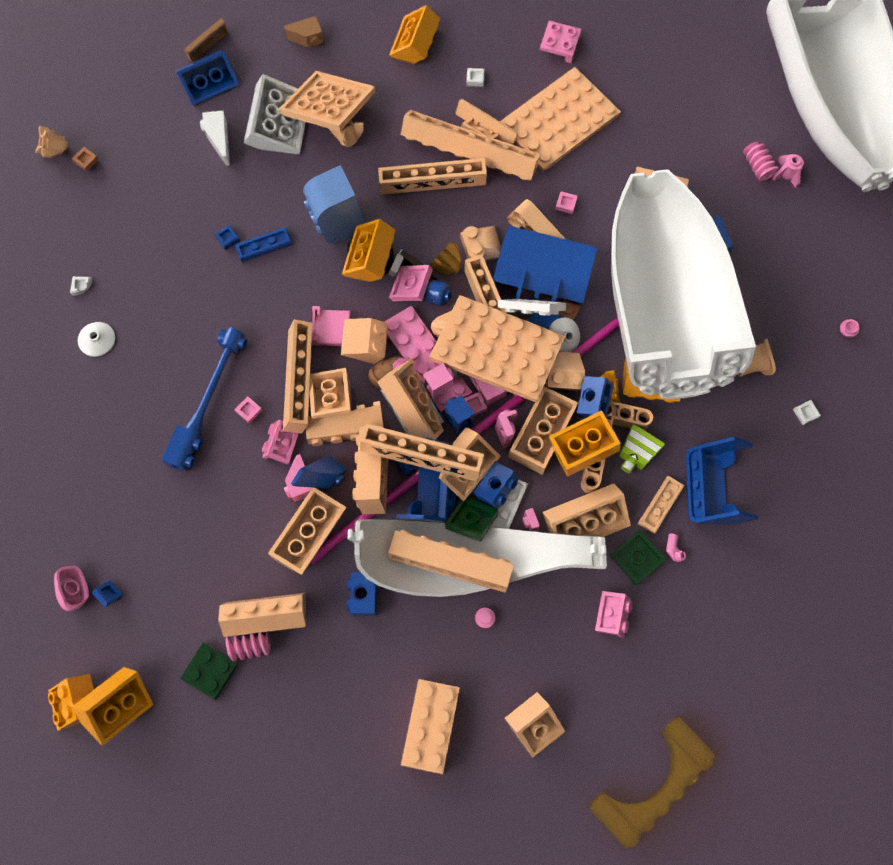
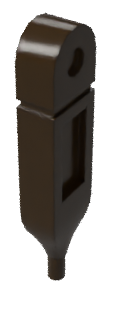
[396,249,438,280]

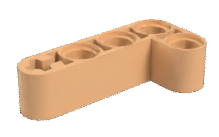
[508,199,565,239]

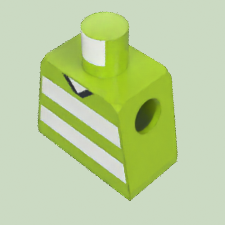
[619,424,665,474]

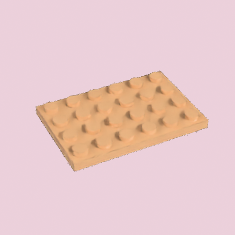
[500,67,621,172]
[429,295,565,403]

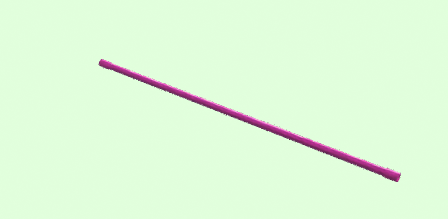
[311,317,620,565]

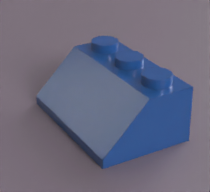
[175,50,239,105]

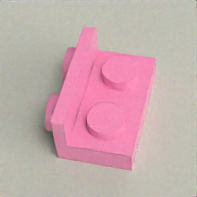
[494,410,518,449]
[262,420,299,464]
[595,591,632,638]

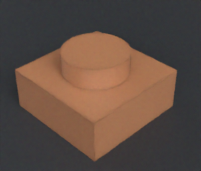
[72,147,99,171]
[559,299,581,321]

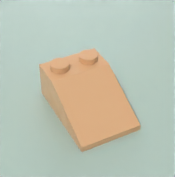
[309,368,351,419]
[439,427,501,501]

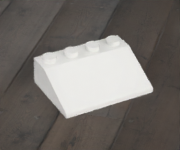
[244,74,306,154]

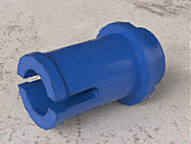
[393,460,415,476]

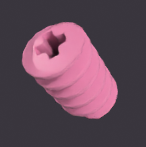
[743,142,778,182]
[226,631,271,662]

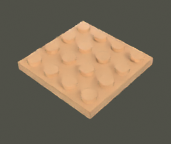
[279,71,375,132]

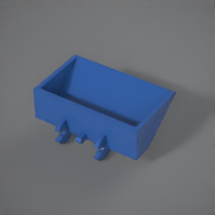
[493,226,597,303]

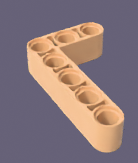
[581,401,653,493]

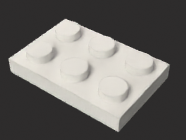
[498,299,566,315]

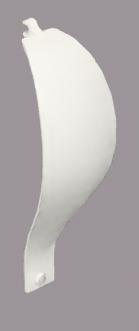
[348,519,607,597]

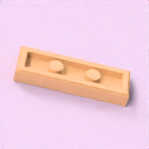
[638,476,685,534]

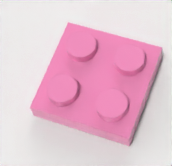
[389,265,433,301]

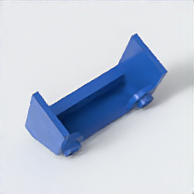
[686,437,758,524]
[396,438,457,523]

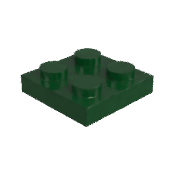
[445,498,499,542]
[609,529,667,586]
[180,642,238,700]

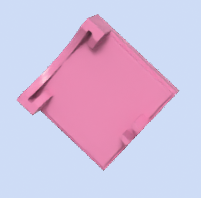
[540,21,581,63]
[311,306,351,346]

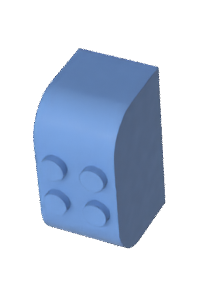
[303,165,365,243]

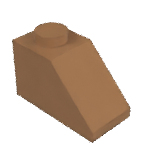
[284,16,324,48]

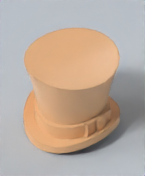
[738,338,776,377]

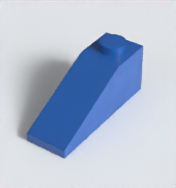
[291,455,347,489]

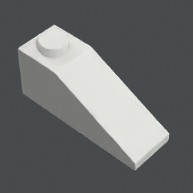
[200,111,230,166]

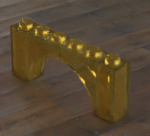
[587,717,716,849]

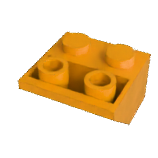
[48,674,94,731]

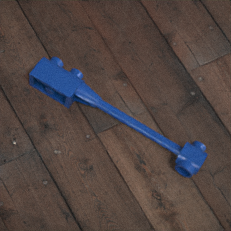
[161,327,247,471]

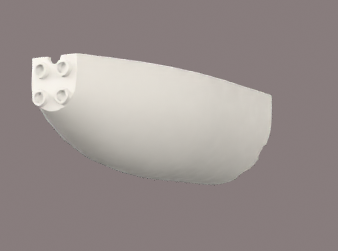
[766,0,893,192]
[611,169,756,399]

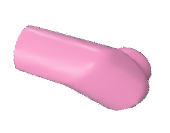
[666,534,686,562]

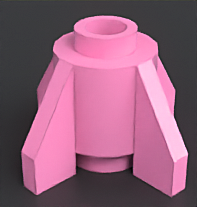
[772,154,806,188]

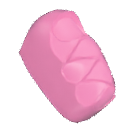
[54,565,89,611]

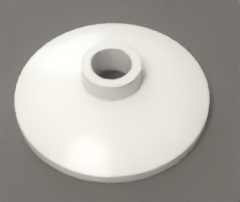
[549,317,580,353]
[78,322,116,357]

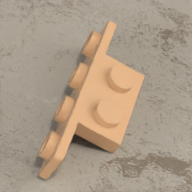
[455,99,518,145]

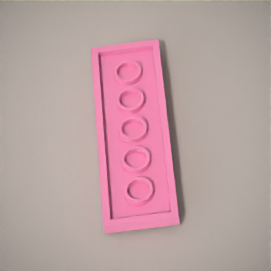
[384,306,472,414]

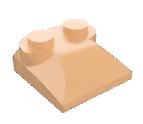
[460,226,502,263]

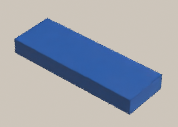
[235,227,292,263]

